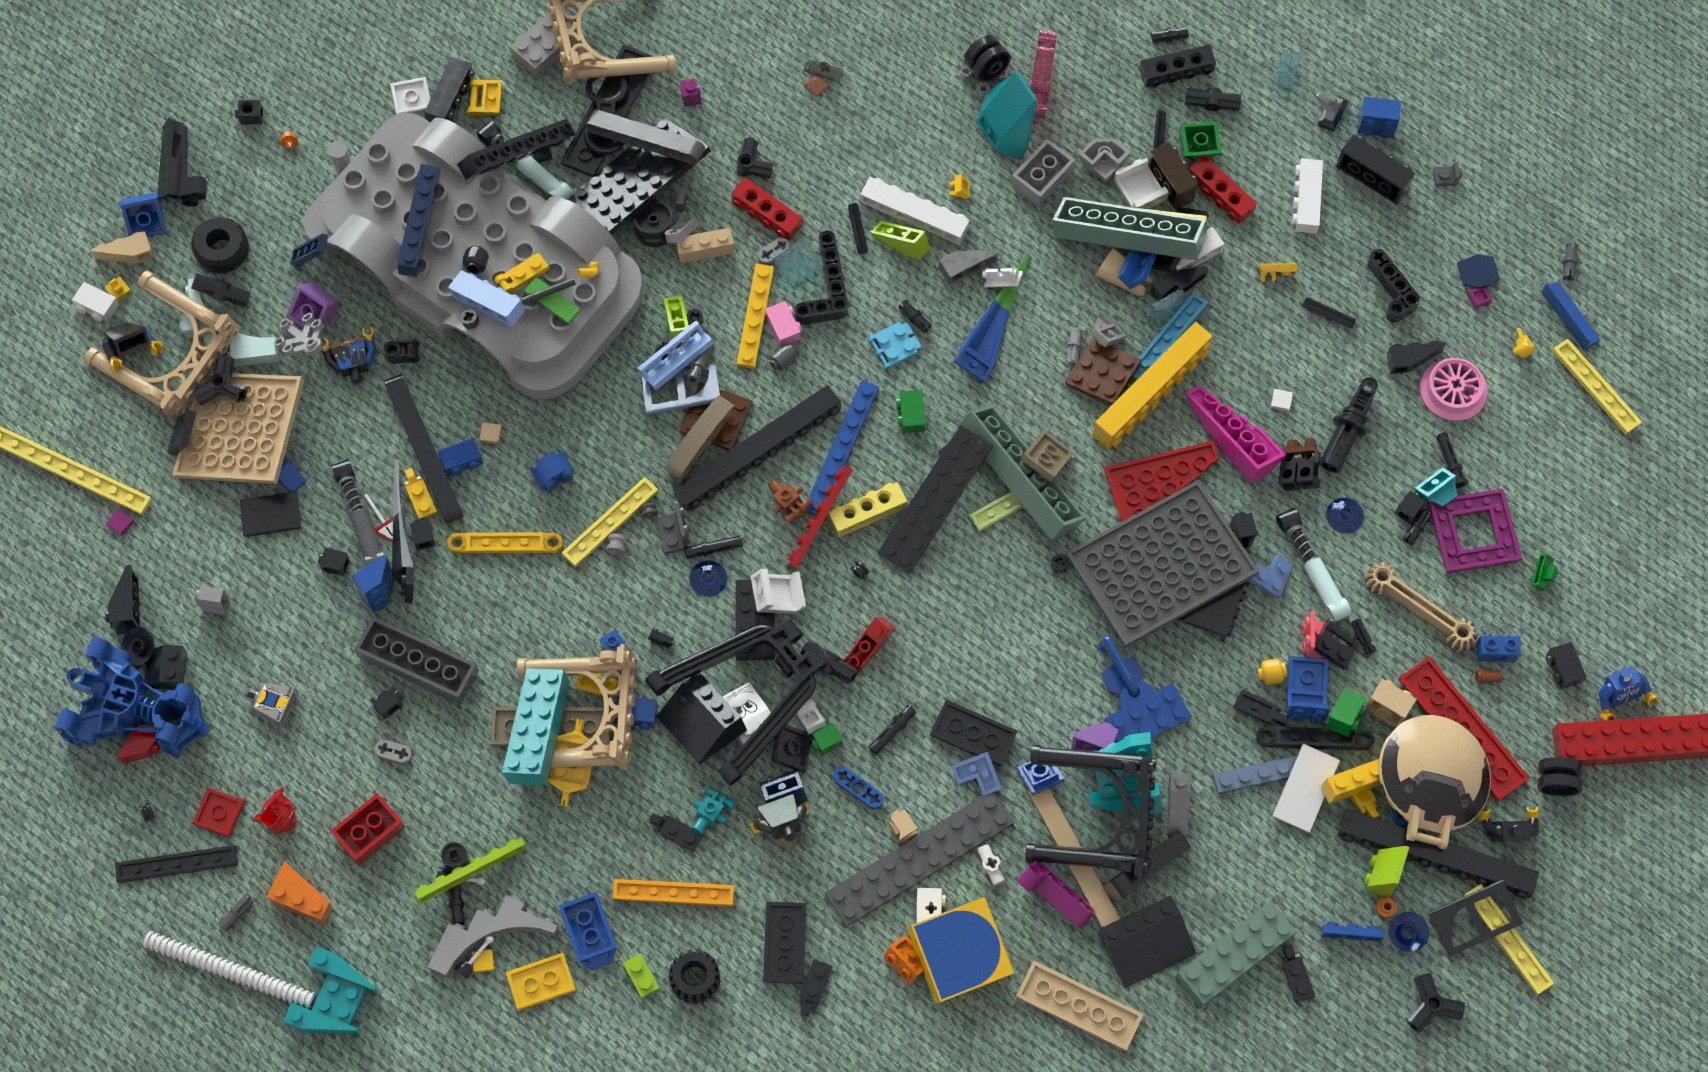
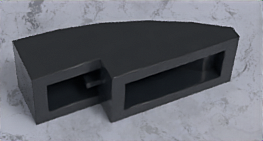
[1150,266,1208,302]

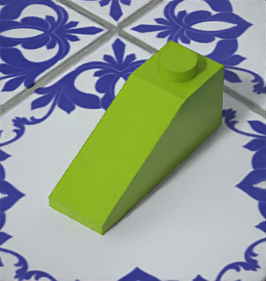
[871,221,930,260]
[663,296,689,348]

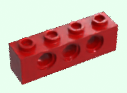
[1189,156,1257,224]
[731,177,803,241]

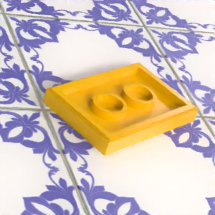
[506,953,576,1011]

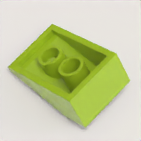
[1363,846,1409,898]

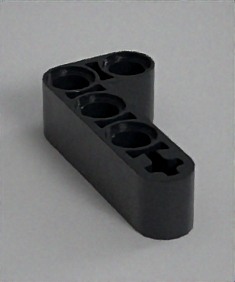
[1367,249,1420,323]

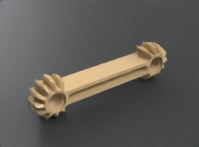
[1365,562,1479,651]

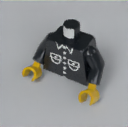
[1477,807,1540,842]

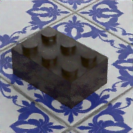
[1148,142,1198,211]

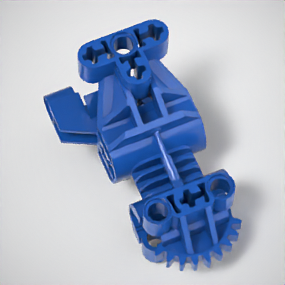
[54,637,211,757]

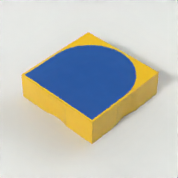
[906,897,1014,1004]

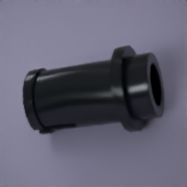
[648,629,674,649]

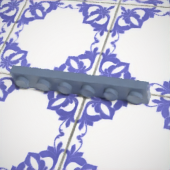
[1213,749,1329,794]

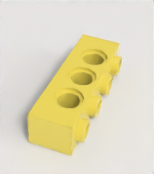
[828,482,907,538]

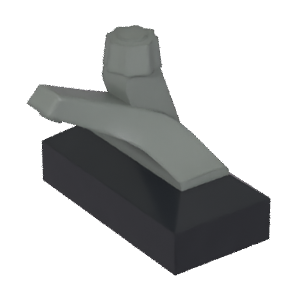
[1315,92,1348,132]

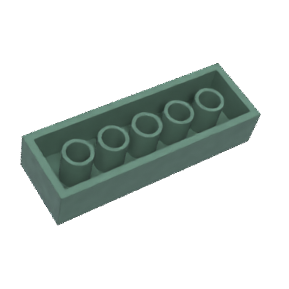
[1175,900,1297,1009]

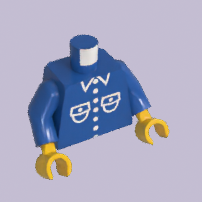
[1598,667,1659,721]

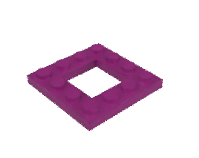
[1428,489,1522,574]

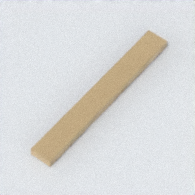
[1028,788,1120,928]

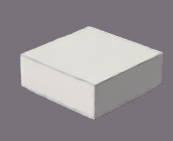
[1270,389,1293,412]

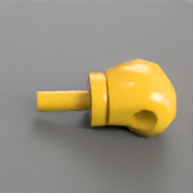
[1512,328,1534,358]

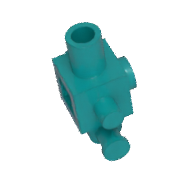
[692,786,736,835]

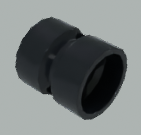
[441,842,470,873]

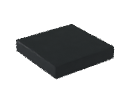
[167,410,197,455]
[771,725,812,773]

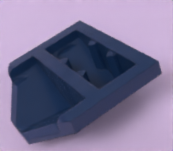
[1457,254,1500,288]

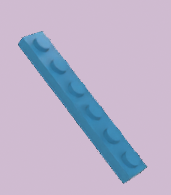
[1132,293,1208,381]

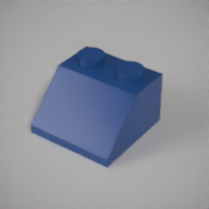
[120,192,167,237]

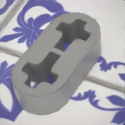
[758,238,790,265]
[375,740,412,765]

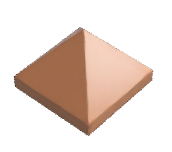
[804,73,830,97]

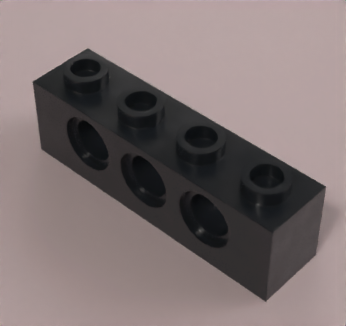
[1139,44,1216,87]

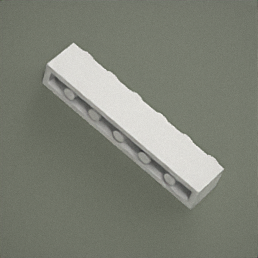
[860,177,970,245]

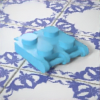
[867,322,922,370]

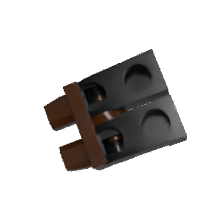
[1278,438,1321,491]

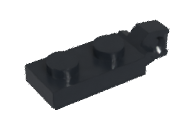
[1233,690,1289,727]
[649,813,703,853]
[1281,944,1315,1003]
[799,959,833,1017]

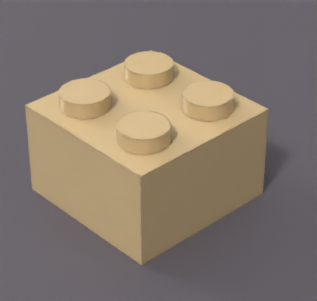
[1366,679,1417,728]

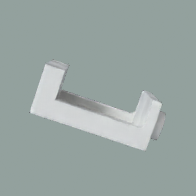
[1114,158,1169,209]
[751,569,806,614]

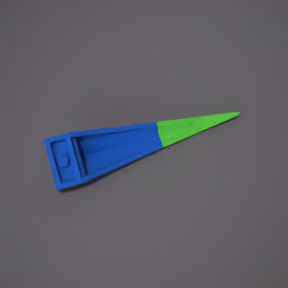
[953,254,1031,383]

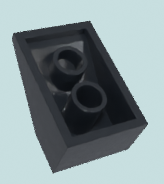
[105,565,140,635]

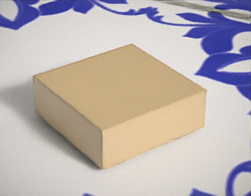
[480,423,502,444]

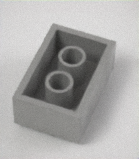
[510,13,575,79]
[1011,139,1075,207]

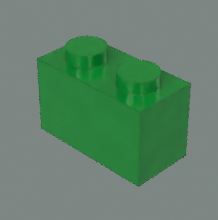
[896,390,926,433]
[1327,689,1367,737]

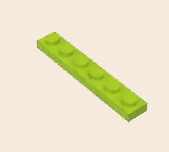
[414,838,525,905]

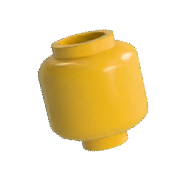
[1257,658,1287,686]

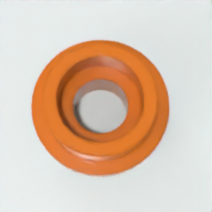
[280,132,298,149]
[1377,898,1397,918]

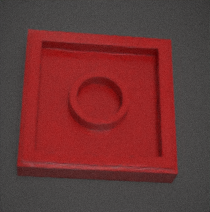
[192,788,245,838]

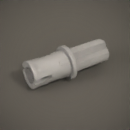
[1066,328,1083,365]

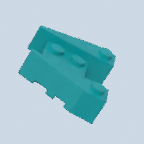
[1083,732,1163,814]
[283,946,379,1036]

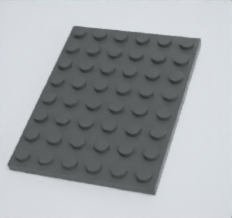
[1066,480,1259,648]

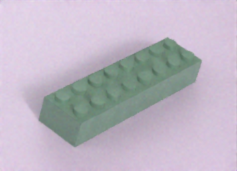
[1053,197,1207,260]
[958,404,1086,540]

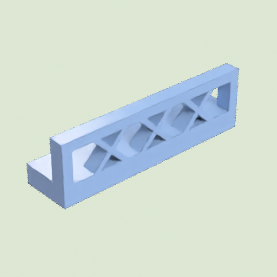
[638,321,714,390]

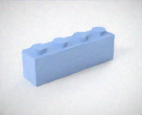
[448,270,525,327]

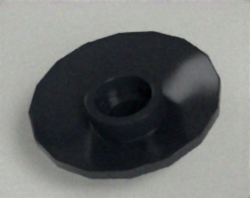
[121,627,155,666]

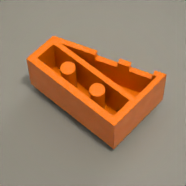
[266,861,333,925]

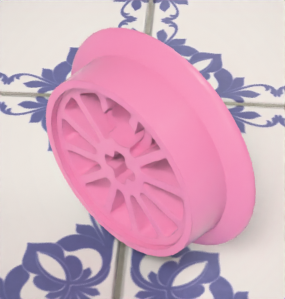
[1420,358,1488,421]

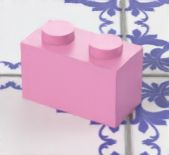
[765,301,802,347]

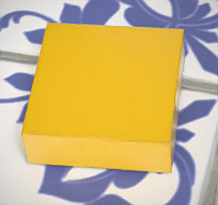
[472,949,495,973]

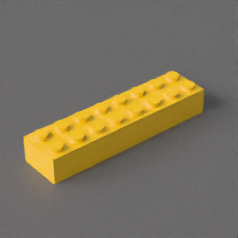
[1092,322,1212,450]

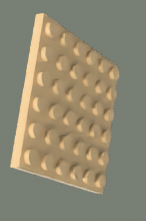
[172,372,304,484]

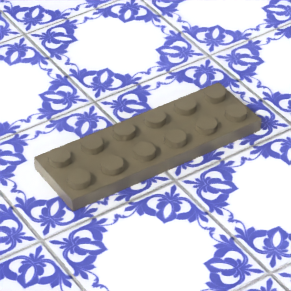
[491,707,610,747]

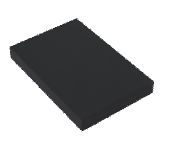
[240,491,302,537]

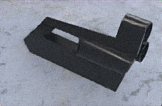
[157,117,207,207]

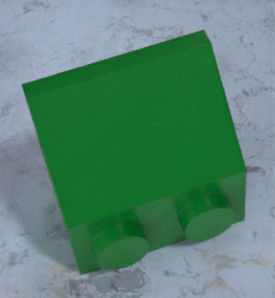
[1179,122,1222,158]

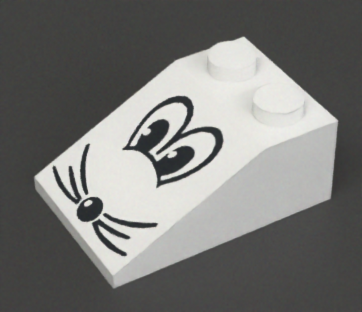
[723,682,771,746]

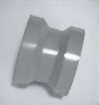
[606,533,628,555]

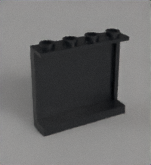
[1177,580,1250,641]

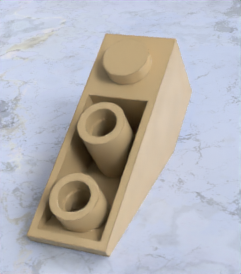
[91,231,155,264]

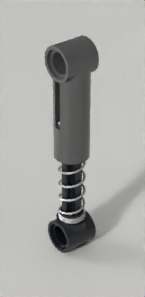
[331,459,384,565]

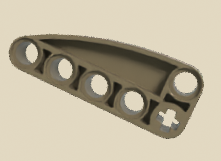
[664,395,735,482]

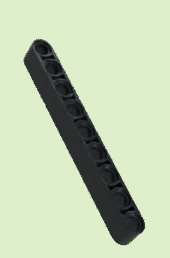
[384,374,464,524]

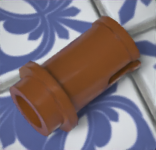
[1475,669,1502,684]

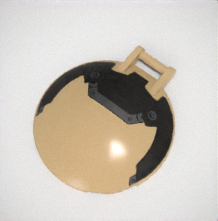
[1378,715,1491,850]

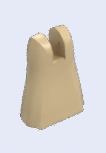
[1096,247,1153,297]

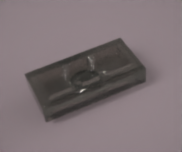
[803,59,843,82]

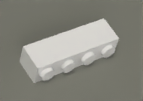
[1292,158,1323,234]

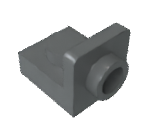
[1433,162,1462,186]

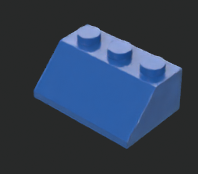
[352,554,394,613]

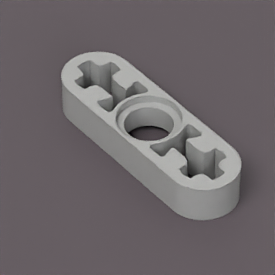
[665,217,697,243]

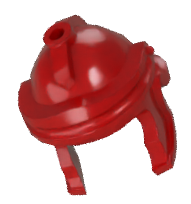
[252,787,297,835]

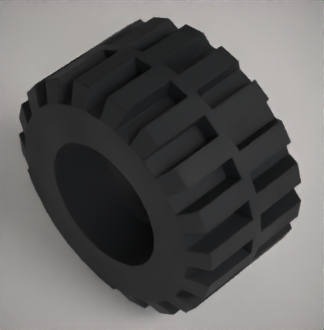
[669,949,720,1004]

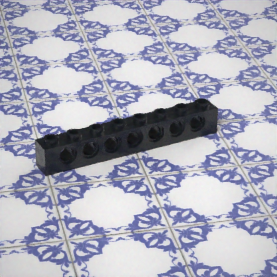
[457,119,576,180]

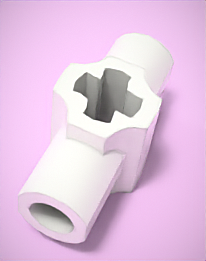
[977,844,1005,886]

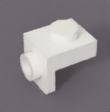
[797,699,826,734]

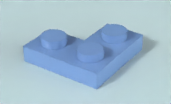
[1248,555,1293,598]
[951,752,1002,795]

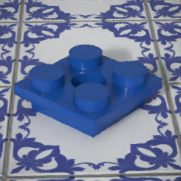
[1017,761,1065,795]

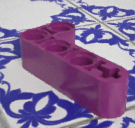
[1018,861,1095,928]

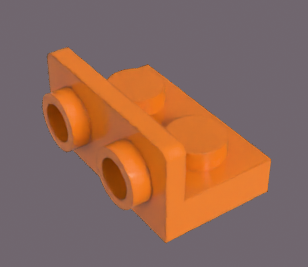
[883,935,924,985]

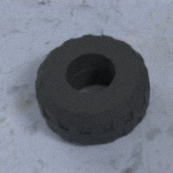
[191,217,249,273]

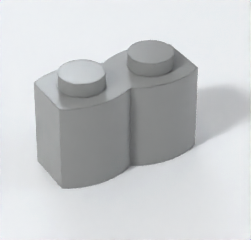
[195,586,230,616]

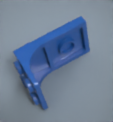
[1286,656,1330,723]

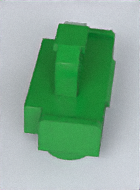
[1531,554,1558,591]

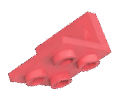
[1302,611,1330,661]

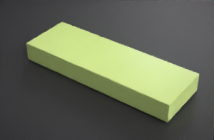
[969,492,1023,532]

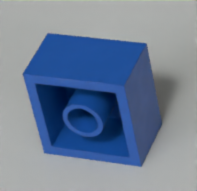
[1357,97,1401,138]

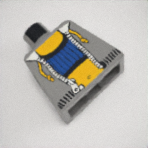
[246,683,297,727]

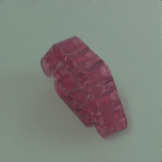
[1030,29,1058,119]

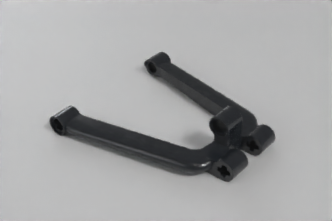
[645,619,828,786]

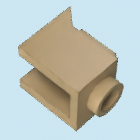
[889,809,918,845]

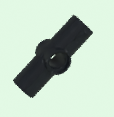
[1185,88,1241,111]
[191,273,251,307]
[800,640,858,685]

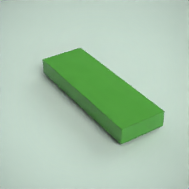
[524,277,581,325]

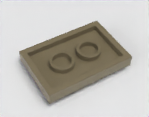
[1021,430,1073,482]

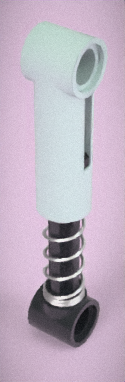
[476,120,574,200]
[1276,508,1352,622]

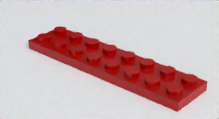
[1398,656,1530,802]

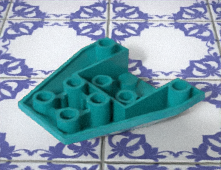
[976,72,1037,159]

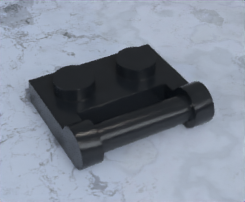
[1314,619,1360,670]

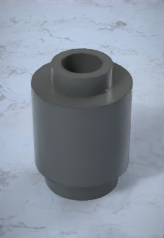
[769,344,798,371]

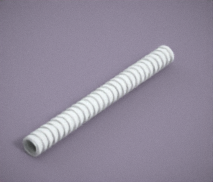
[143,931,316,1010]

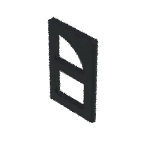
[1428,880,1524,956]

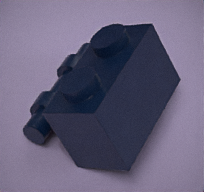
[760,770,808,805]

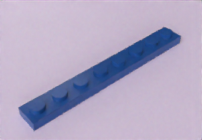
[806,380,879,516]

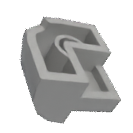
[1079,138,1131,183]

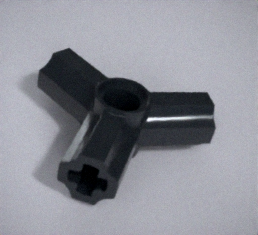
[192,355,248,406]
[1406,973,1465,1033]

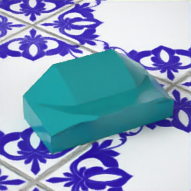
[1415,467,1458,506]

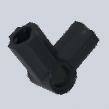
[736,137,774,179]

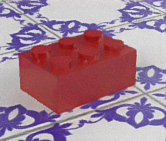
[330,793,405,866]

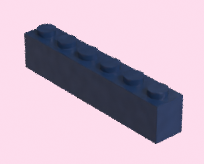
[397,164,440,278]

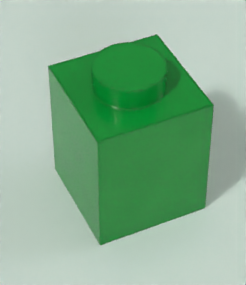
[811,723,842,756]

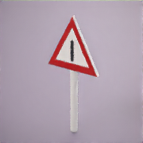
[364,494,393,542]

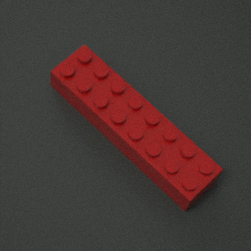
[1552,714,1708,766]

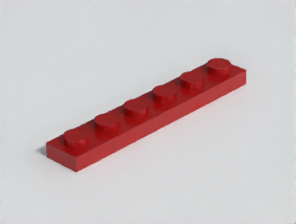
[787,466,853,570]

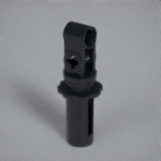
[1320,377,1378,473]

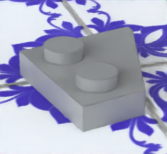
[1092,312,1127,347]

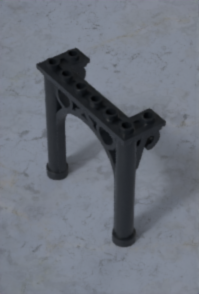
[1025,745,1156,879]

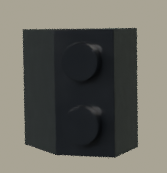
[144,645,187,689]

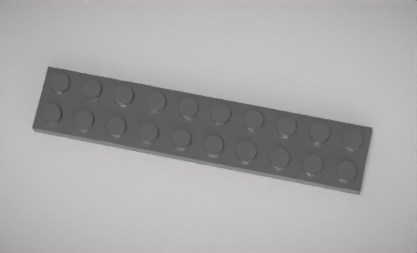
[825,792,1014,927]

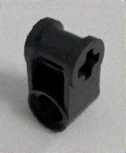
[383,339,420,364]

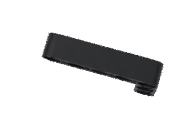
[795,230,848,325]
[1103,830,1191,902]

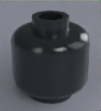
[462,246,489,274]

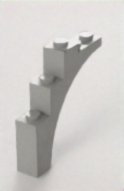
[428,895,559,979]

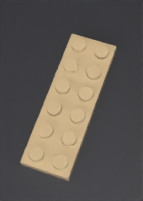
[1016,960,1144,1052]

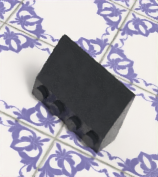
[657,673,747,765]
[1097,895,1197,988]

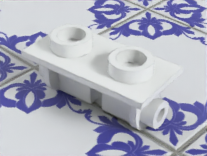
[982,268,1023,288]

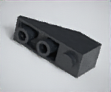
[1387,341,1446,374]

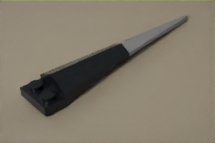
[392,460,414,603]

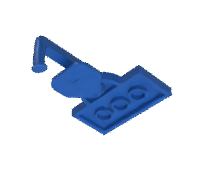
[1098,636,1192,742]

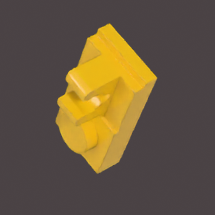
[1257,263,1297,282]

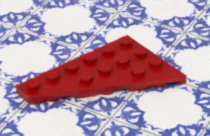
[1104,441,1219,522]

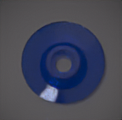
[1326,498,1364,534]
[689,560,728,597]
[1389,912,1429,952]

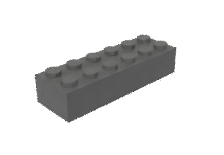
[354,617,479,705]

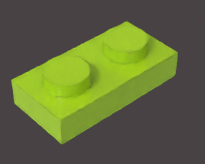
[623,953,660,999]

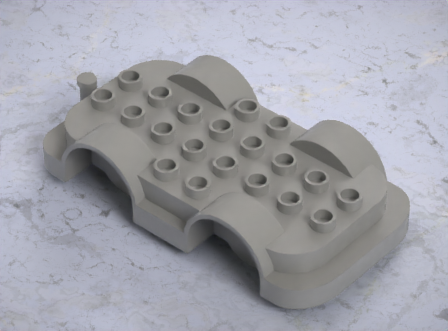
[303,113,643,400]

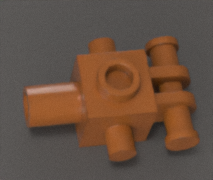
[769,480,814,524]

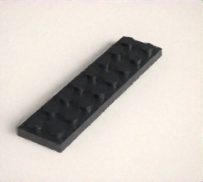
[561,44,654,177]
[877,425,993,574]

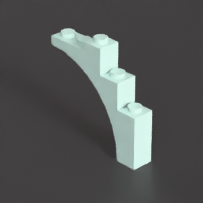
[180,279,279,367]

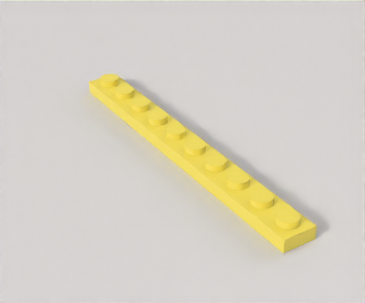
[0,426,152,516]

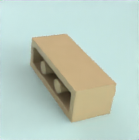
[676,228,734,264]

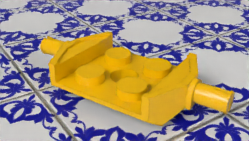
[548,718,592,807]

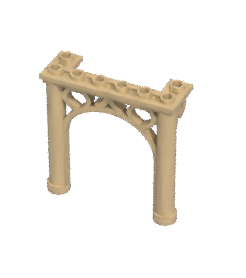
[546,0,676,85]
[84,271,240,420]
[517,644,638,770]

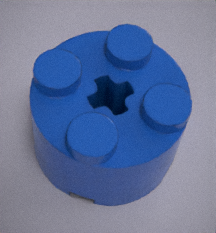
[529,450,574,493]

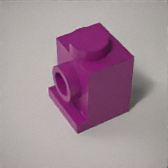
[680,79,702,107]

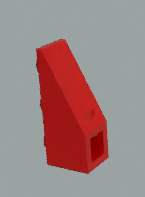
[844,616,896,675]

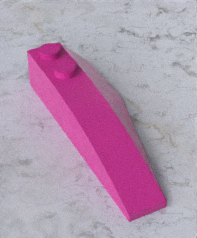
[1185,385,1286,483]

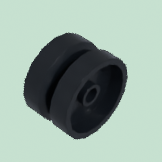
[964,35,1011,82]
[633,199,675,247]
[1537,757,1583,797]

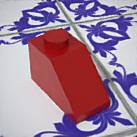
[116,724,161,763]

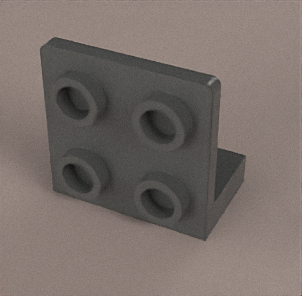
[657,502,690,554]

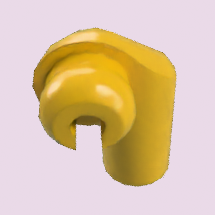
[577,262,600,278]

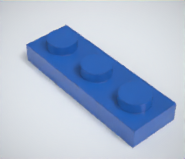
[1321,922,1385,942]

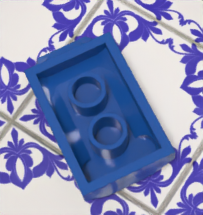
[558,892,617,971]

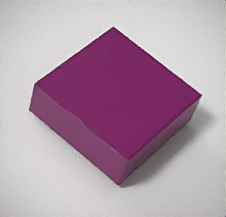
[1467,287,1493,309]
[106,509,134,536]

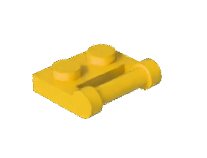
[467,80,502,117]

